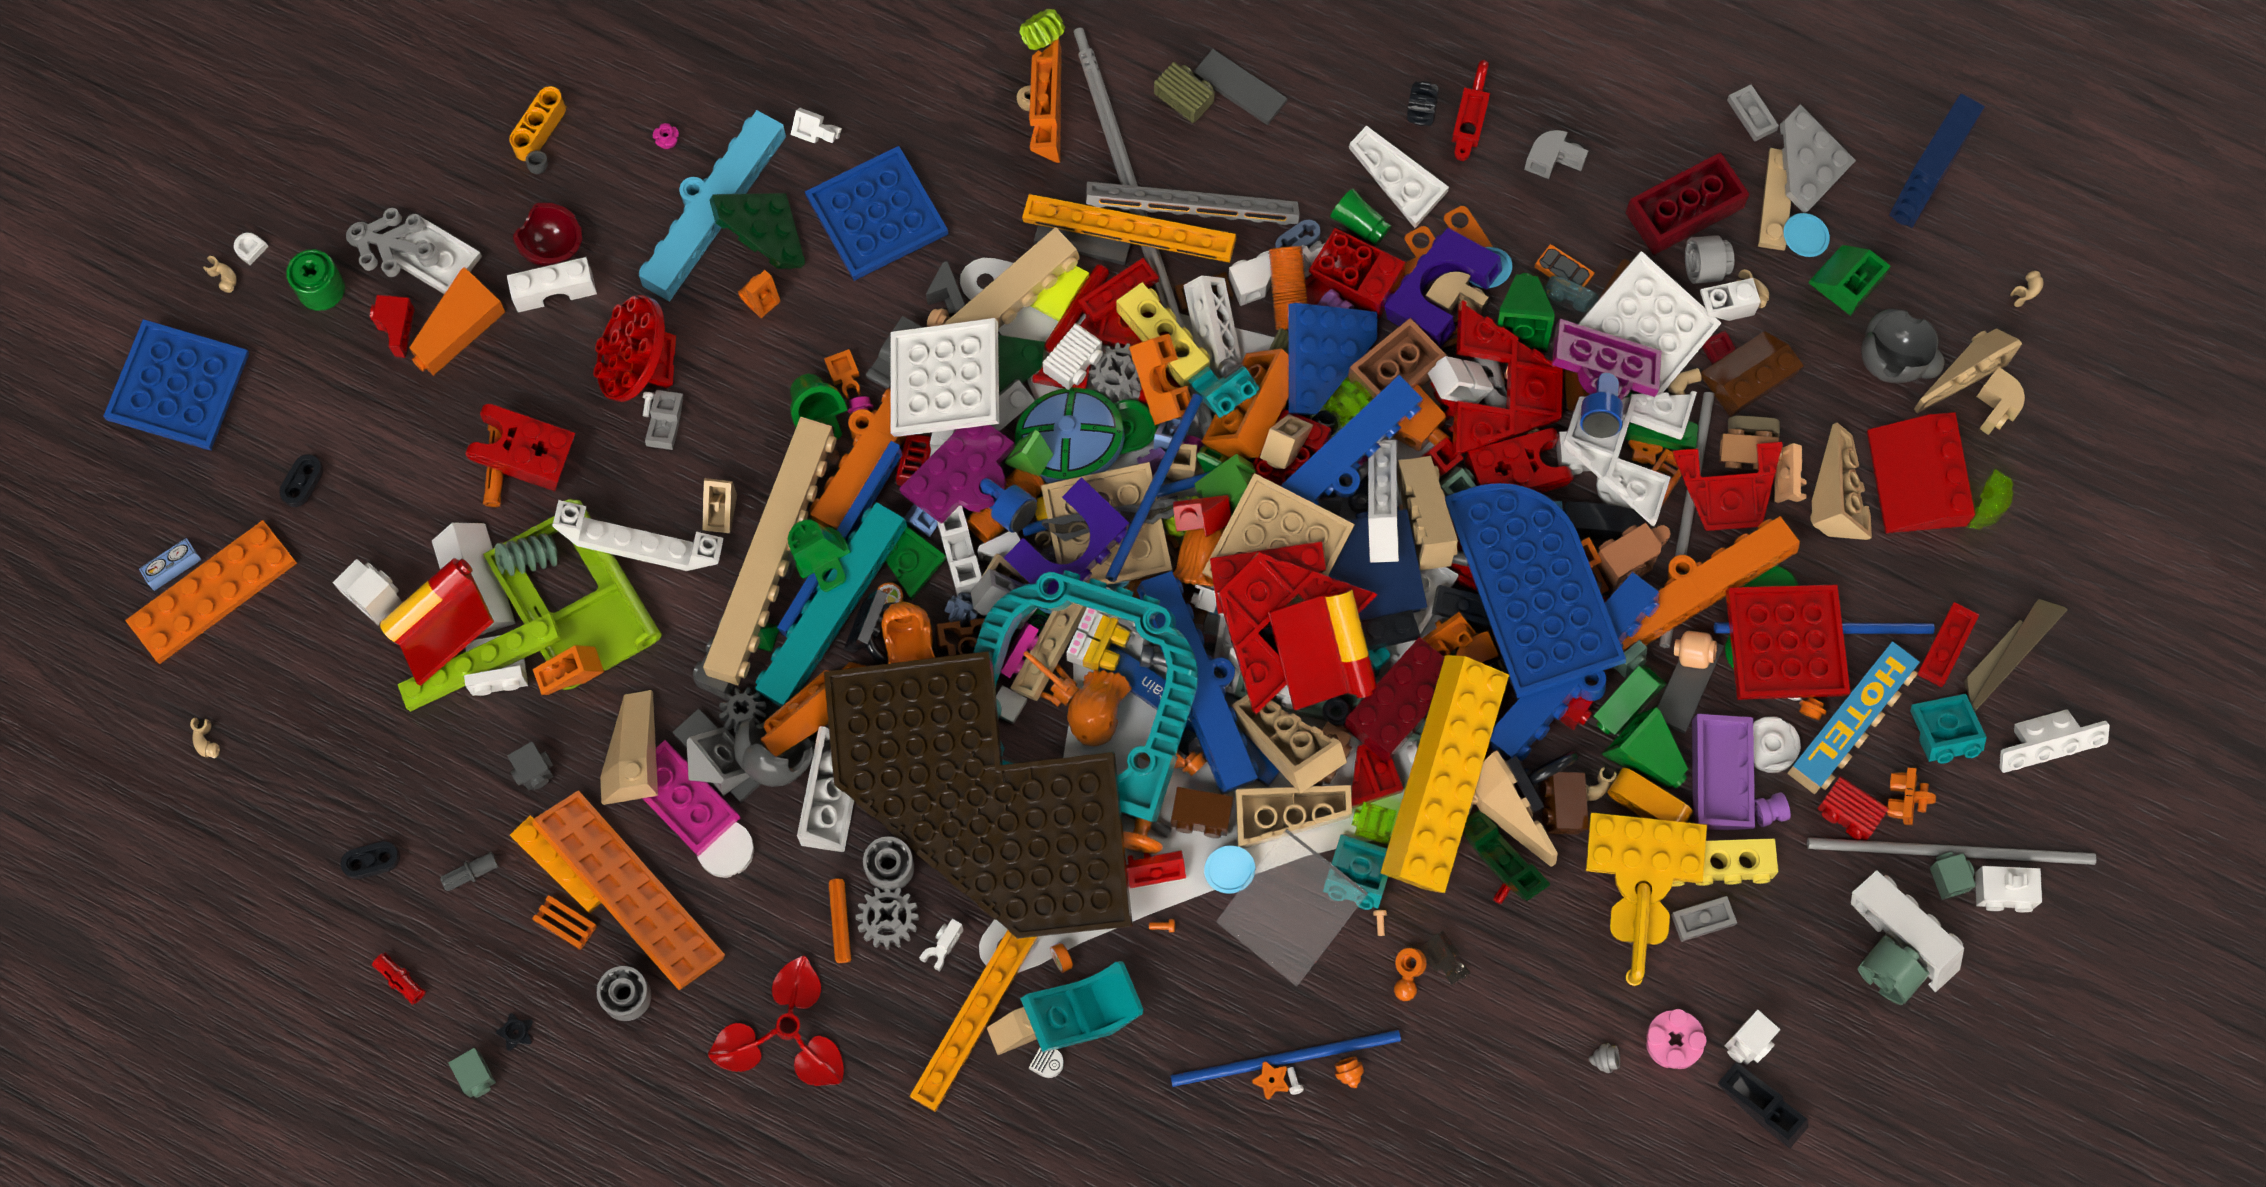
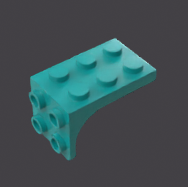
[1020,961,1143,1053]

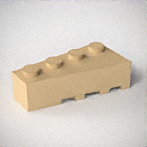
[1397,456,1458,570]
[1231,694,1347,794]
[1235,785,1352,849]

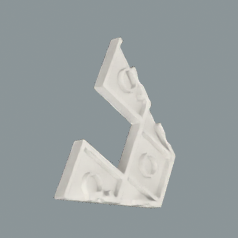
[1563,391,1697,526]

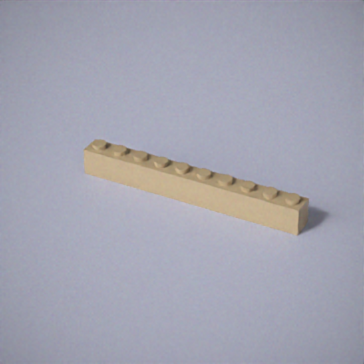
[703,417,836,686]

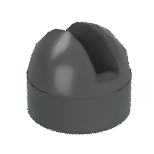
[525,151,548,175]

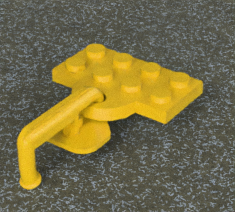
[1586,813,1707,986]

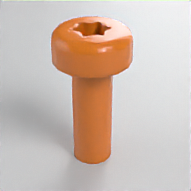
[1149,919,1175,933]

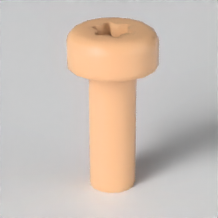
[1373,910,1387,936]

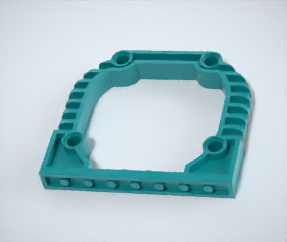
[973,570,1198,822]

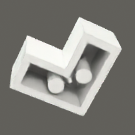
[333,559,402,626]

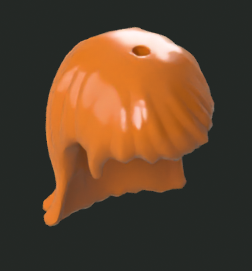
[1173,527,1225,587]
[882,602,935,664]
[1067,670,1132,746]

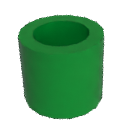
[286,249,345,311]

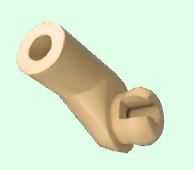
[1668,368,1701,395]

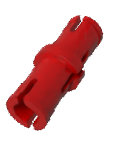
[372,952,426,1005]

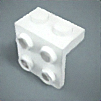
[464,635,528,696]

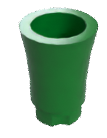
[1330,188,1391,245]

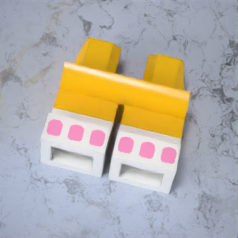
[1067,608,1131,672]

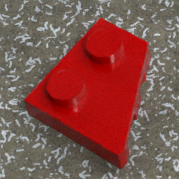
[1351,744,1404,809]

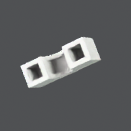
[507,257,597,312]
[937,505,982,596]

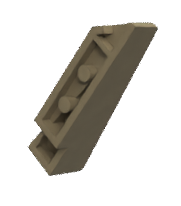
[1964,599,2068,712]

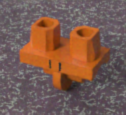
[1422,611,1476,657]
[1887,768,1936,825]

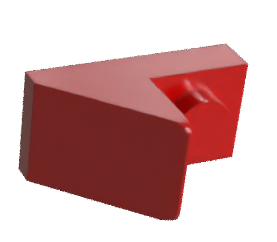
[1173,495,1231,537]

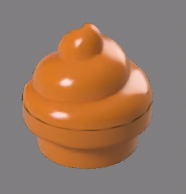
[1335,1056,1364,1088]

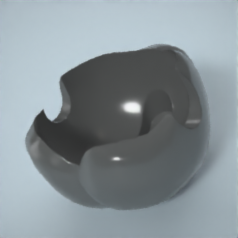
[1861,309,1945,383]
[734,715,816,787]

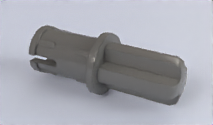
[440,851,499,891]

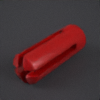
[1493,882,1511,904]

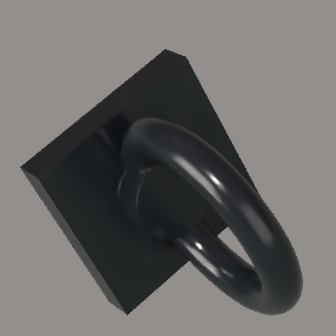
[843,589,896,665]
[1504,751,1579,813]

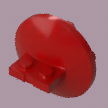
[593,295,676,402]

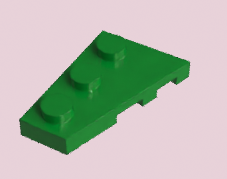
[1624,392,1698,450]

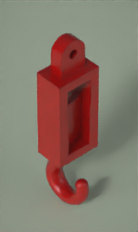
[1452,60,1490,161]

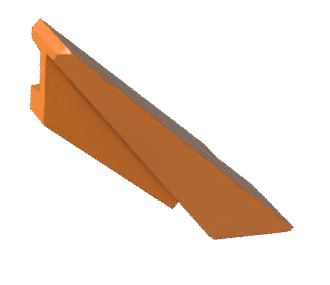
[761,662,866,757]

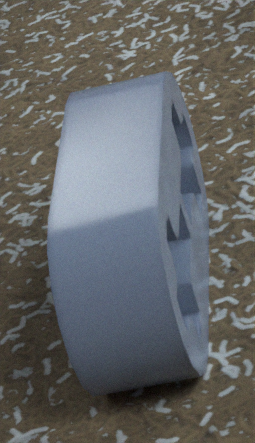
[1275,220,1320,249]

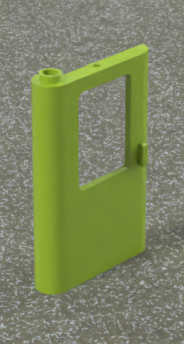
[483,499,662,690]

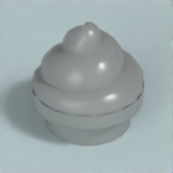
[1589,1043,1620,1073]

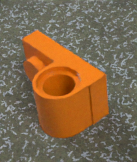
[738,270,781,318]

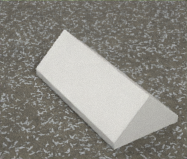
[432,523,516,635]
[797,726,854,852]

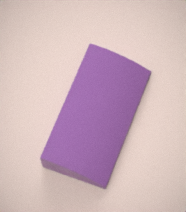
[1692,714,1755,830]

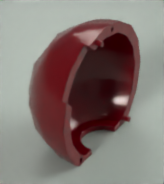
[513,203,582,267]

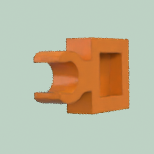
[824,349,861,400]

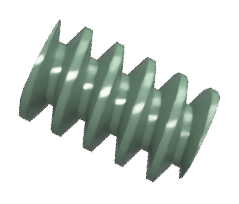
[495,533,557,576]

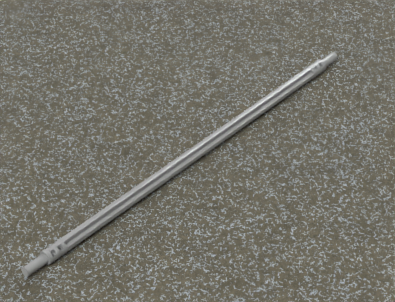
[1074,28,1214,437]

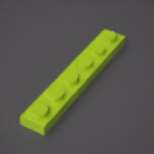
[398,613,562,712]

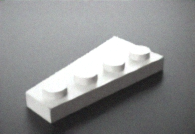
[1349,126,1449,228]

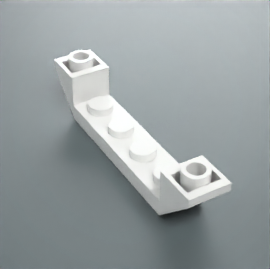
[1368,440,1399,563]
[552,500,723,571]

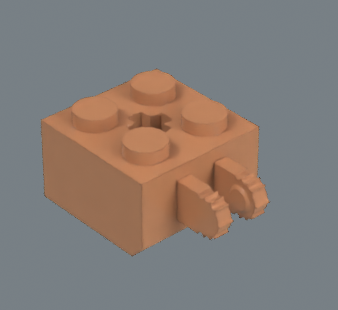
[1597,523,1671,595]

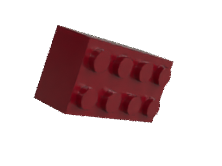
[1625,152,1749,255]
[1344,637,1445,763]

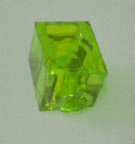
[1351,802,1397,844]

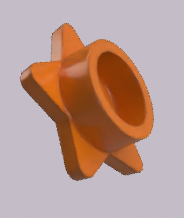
[1628,440,1663,465]
[1252,1061,1289,1100]

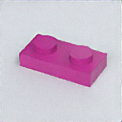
[1001,622,1039,678]

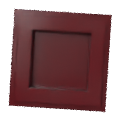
[1702,330,1736,365]

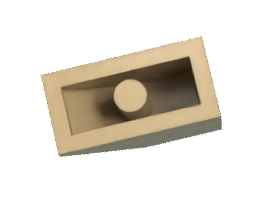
[1260,414,1313,469]
[987,1007,1037,1055]

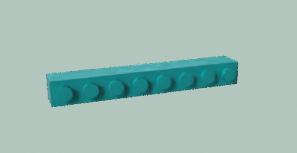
[755,502,907,707]

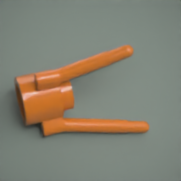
[1023,651,1079,707]

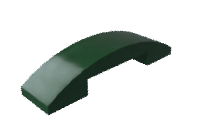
[1462,810,1550,901]

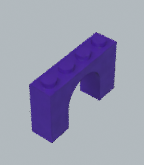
[1384,228,1502,348]
[1004,477,1131,595]

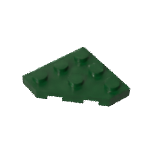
[709,193,805,269]
[998,335,1045,393]

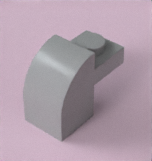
[1524,130,1588,179]

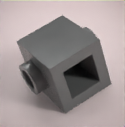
[507,742,554,791]

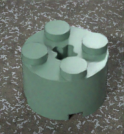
[1858,936,1930,1005]

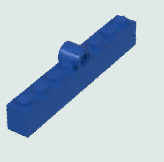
[1281,375,1423,506]
[1137,571,1258,795]
[1488,572,1660,761]

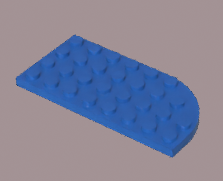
[1445,483,1626,698]

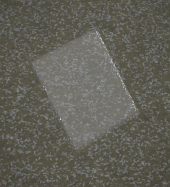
[1216,829,1368,987]

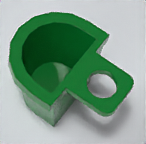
[790,374,847,440]
[787,520,851,592]

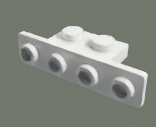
[2000,709,2110,773]

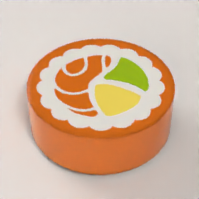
[878,583,903,604]
[1050,942,1073,973]

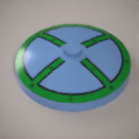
[1015,388,1125,483]

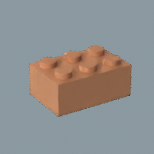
[1348,318,1447,403]

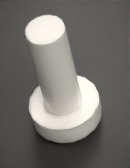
[642,392,655,417]
[1287,1067,1304,1095]

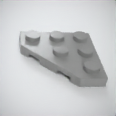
[1780,104,1856,213]

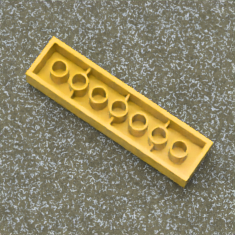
[1380,655,1509,893]

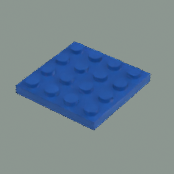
[805,146,948,281]
[104,319,249,451]

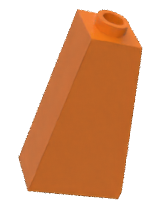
[409,267,505,376]

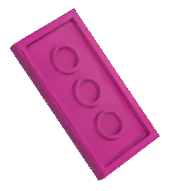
[642,740,741,856]

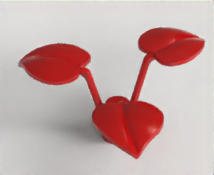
[708,956,844,1086]

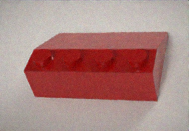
[1867,412,1975,533]

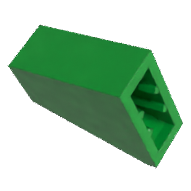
[1594,665,1667,735]

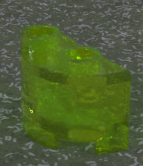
[1323,377,1373,427]
[1968,469,2013,529]

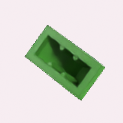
[1004,430,1053,477]

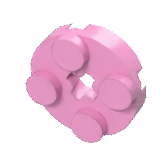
[1646,1009,1707,1069]

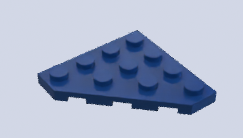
[1288,303,1377,415]

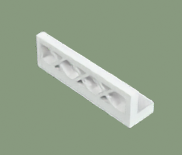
[1183,275,1242,380]

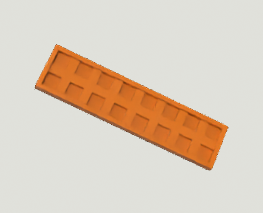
[532,790,725,990]

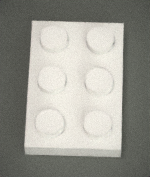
[391,217,482,294]

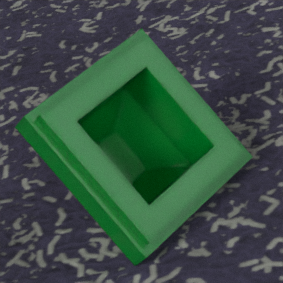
[1196,445,1227,473]
[757,622,779,653]

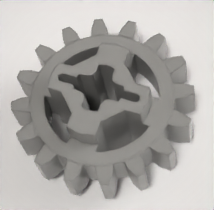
[1089,343,1142,401]
[856,887,919,950]

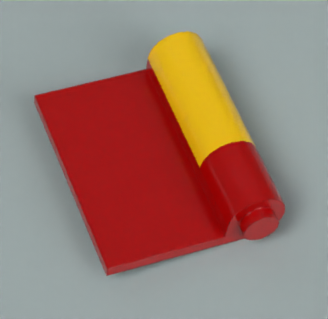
[380,558,494,686]
[1268,588,1377,710]

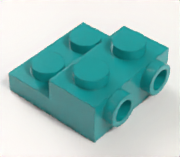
[1910,694,1987,764]
[1323,835,1388,910]

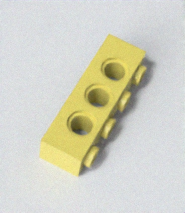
[1117,282,1210,387]
[1671,839,1778,887]

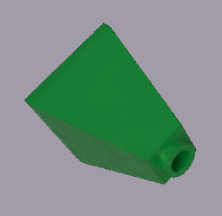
[1497,273,1555,352]
[1602,707,1688,789]

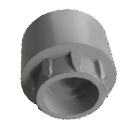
[1685,235,1734,284]
[863,837,914,891]
[597,966,651,1021]

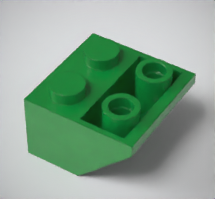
[1808,245,1891,316]

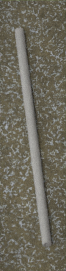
[1659,392,1715,648]
[1807,838,2096,865]

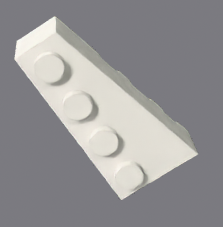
[1851,870,1964,992]

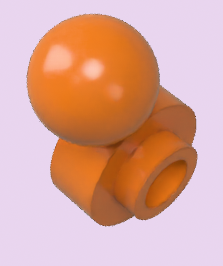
[1394,948,1427,1001]

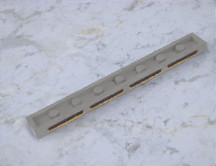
[1086,182,1299,225]

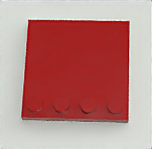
[1725,585,1851,700]

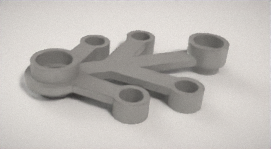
[346,208,440,277]

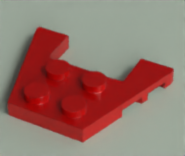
[1672,442,1783,531]

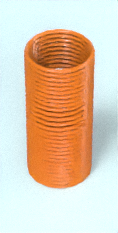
[1268,246,1307,330]
[966,469,1045,543]

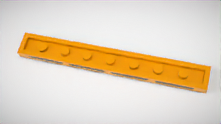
[1022,194,1236,263]
[910,930,1039,1112]

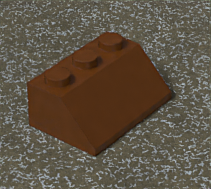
[1700,331,1804,417]

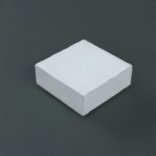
[996,685,1027,724]

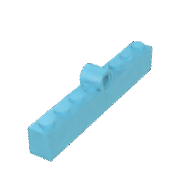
[639,110,786,302]

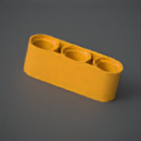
[510,86,566,161]
[1607,768,1693,823]

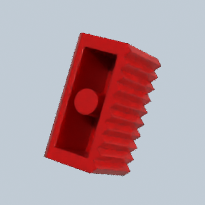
[1817,776,1889,841]

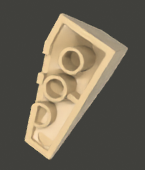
[1914,328,2022,413]
[1810,423,1872,540]
[600,690,658,805]
[1471,751,1558,867]

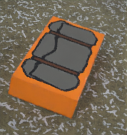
[1534,244,1595,296]

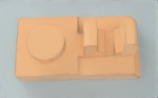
[1774,443,1806,503]

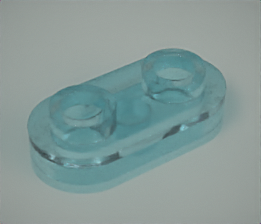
[1545,276,1599,312]

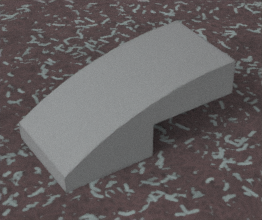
[645,390,683,450]

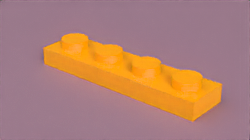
[510,815,601,914]

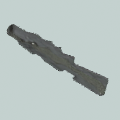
[1041,498,1192,541]

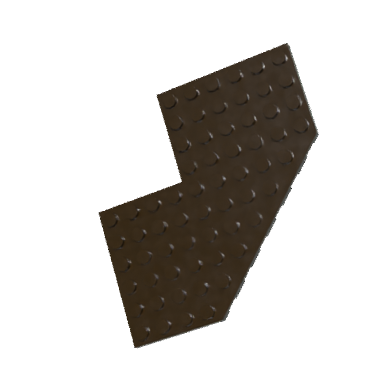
[824,651,1133,939]

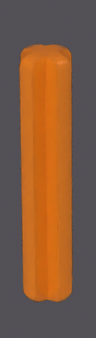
[829,879,851,964]

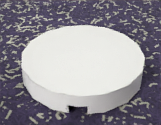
[1753,717,1801,773]
[697,822,754,878]

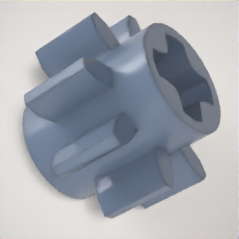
[944,593,980,627]

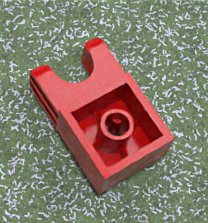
[465,404,575,491]
[1465,428,1574,493]

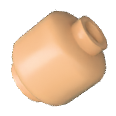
[1674,631,1717,669]

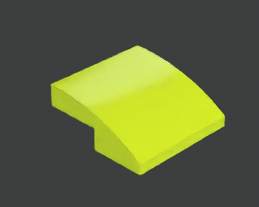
[1030,266,1089,321]

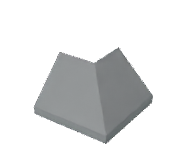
[687,727,749,796]

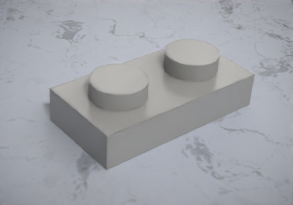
[1727,85,1779,142]
[991,379,1035,431]
[1671,896,1737,942]

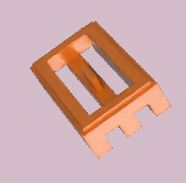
[532,895,597,950]

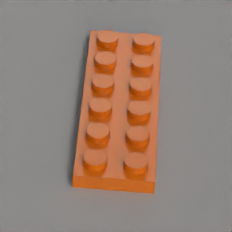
[125,520,297,664]

